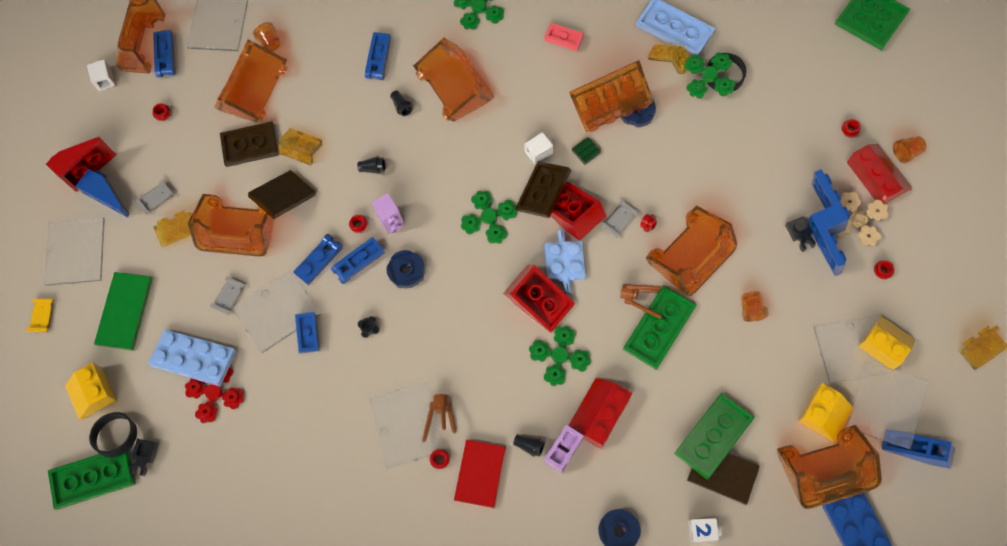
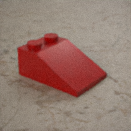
[45,137,116,192]
[551,181,607,241]
[503,265,576,333]

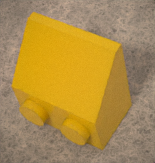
[858,316,915,370]
[65,363,117,420]
[798,383,854,443]

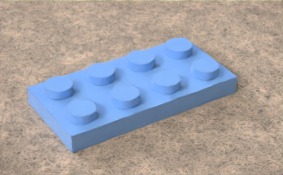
[635,0,715,56]
[148,329,236,387]

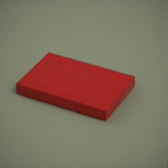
[454,439,506,509]

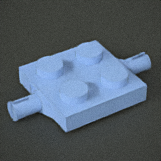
[544,230,586,293]

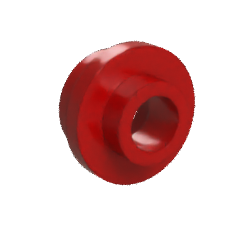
[152,103,171,121]
[841,119,861,137]
[640,214,657,232]
[349,215,368,233]
[874,260,894,280]
[429,449,450,469]

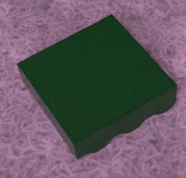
[572,137,601,165]

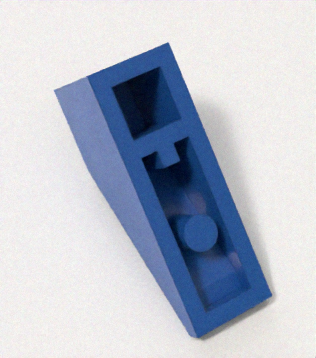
[75,169,129,217]
[882,430,955,469]

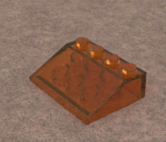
[569,60,653,133]

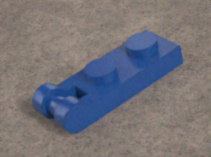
[153,30,175,78]
[365,32,391,80]
[293,234,343,285]
[331,237,385,284]

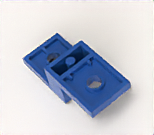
[809,169,850,276]

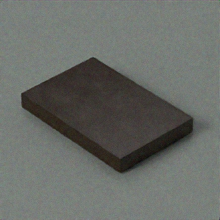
[220,121,279,167]
[515,161,571,218]
[248,170,316,219]
[687,453,760,505]

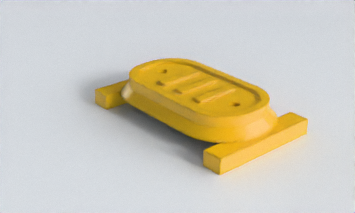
[26,298,54,332]

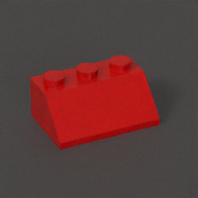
[847,144,912,204]
[568,378,632,450]

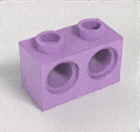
[371,193,404,234]
[544,425,584,474]

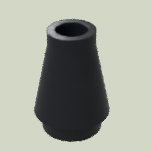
[390,90,413,116]
[357,156,386,174]
[513,434,545,457]

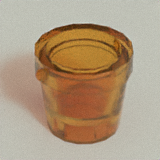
[253,22,281,52]
[893,135,926,163]
[741,291,769,322]

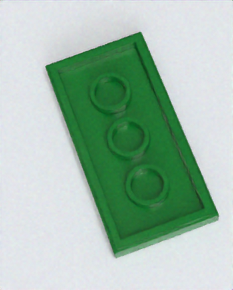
[94,272,153,351]
[623,285,697,370]
[674,392,755,480]
[48,449,136,510]

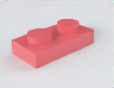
[544,23,584,51]

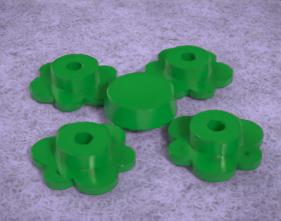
[454,0,504,30]
[684,52,735,99]
[461,191,517,244]
[529,326,591,386]

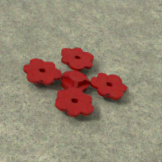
[185,367,244,424]

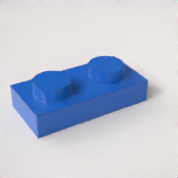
[295,312,319,354]

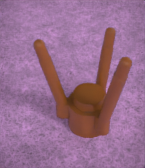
[620,283,662,319]
[422,394,456,442]

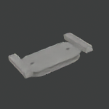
[135,180,174,215]
[601,201,638,238]
[210,277,245,315]

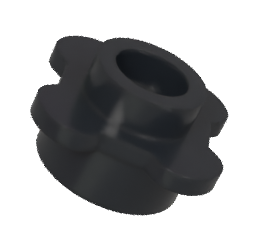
[358,316,380,338]

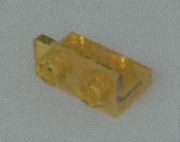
[279,128,322,165]
[153,210,199,248]
[959,325,1007,370]

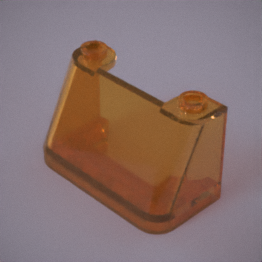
[115,0,166,74]
[413,37,494,122]
[214,39,288,123]
[188,194,274,257]
[646,205,737,296]
[777,425,882,509]

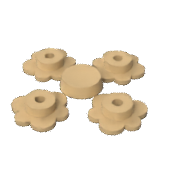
[836,192,889,246]

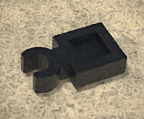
[785,216,816,252]
[129,438,159,476]

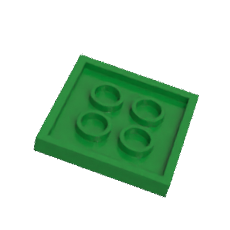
[835,0,910,51]

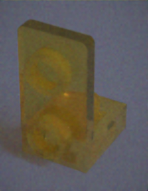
[647,44,690,75]

